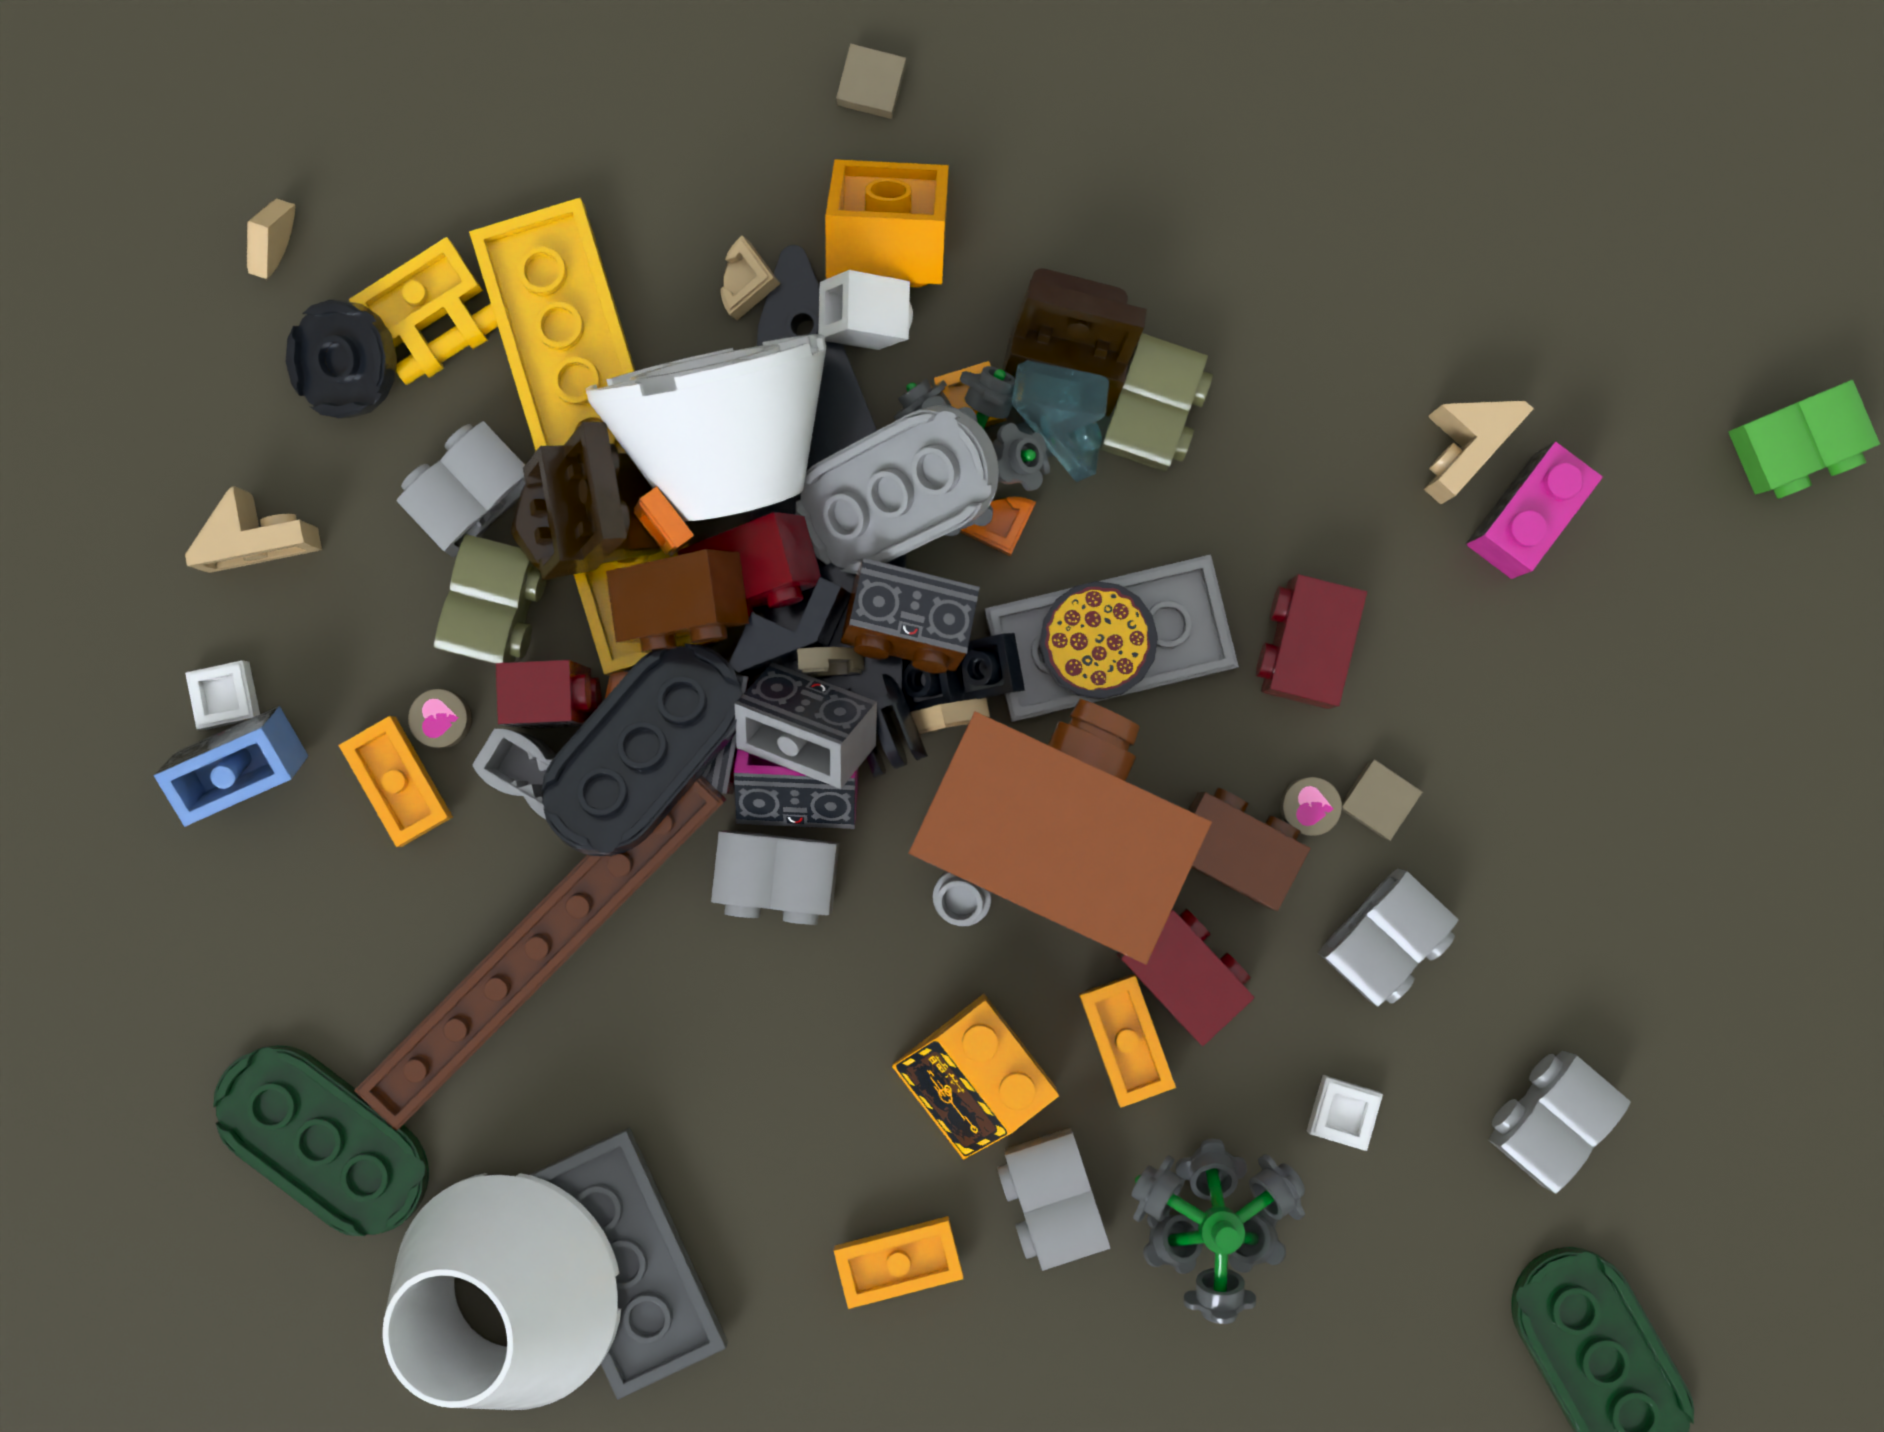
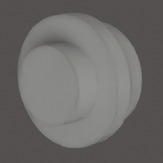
[933,872,992,926]

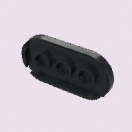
[542,643,743,856]

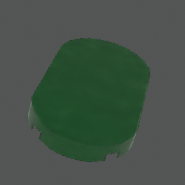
[213,1045,429,1236]
[1511,1247,1694,1432]

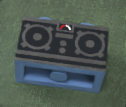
[153,706,308,827]

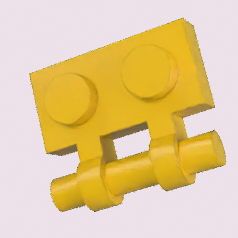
[349,237,498,385]

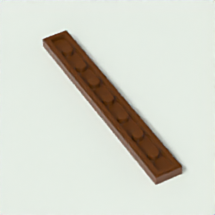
[354,775,727,1130]

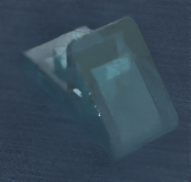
[1012,360,1109,482]

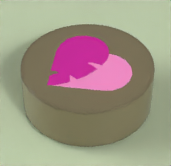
[408,689,472,748]
[1280,777,1342,836]

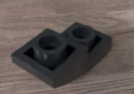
[902,633,1025,712]

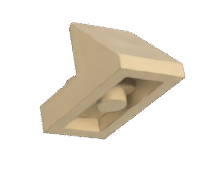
[1424,401,1534,504]
[185,486,322,573]

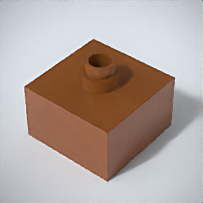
[908,699,1212,965]

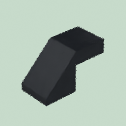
[727,577,851,676]

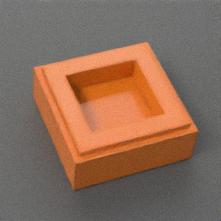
[634,486,694,557]

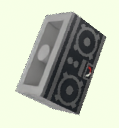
[734,662,877,789]

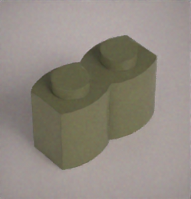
[1100,333,1213,472]
[434,534,547,665]

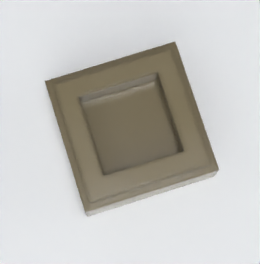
[836,43,906,119]
[1342,759,1423,841]

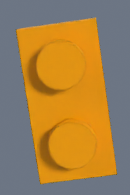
[339,716,453,847]
[1079,974,1176,1108]
[834,1216,963,1309]

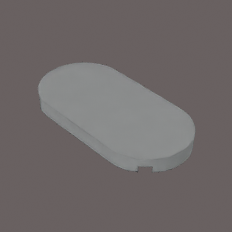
[795,405,999,574]

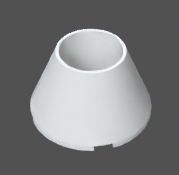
[585,334,826,521]
[383,1173,621,1410]

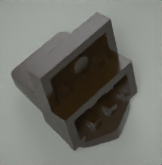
[1002,268,1147,428]
[511,422,662,580]

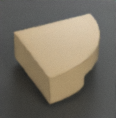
[247,198,295,279]
[721,236,781,320]
[911,698,990,734]

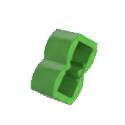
[1728,379,1880,499]

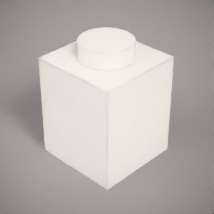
[818,270,913,350]

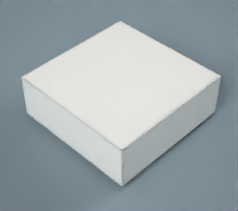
[185,660,260,730]
[1306,1075,1383,1151]

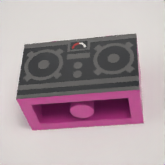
[1465,441,1603,579]
[734,749,858,829]

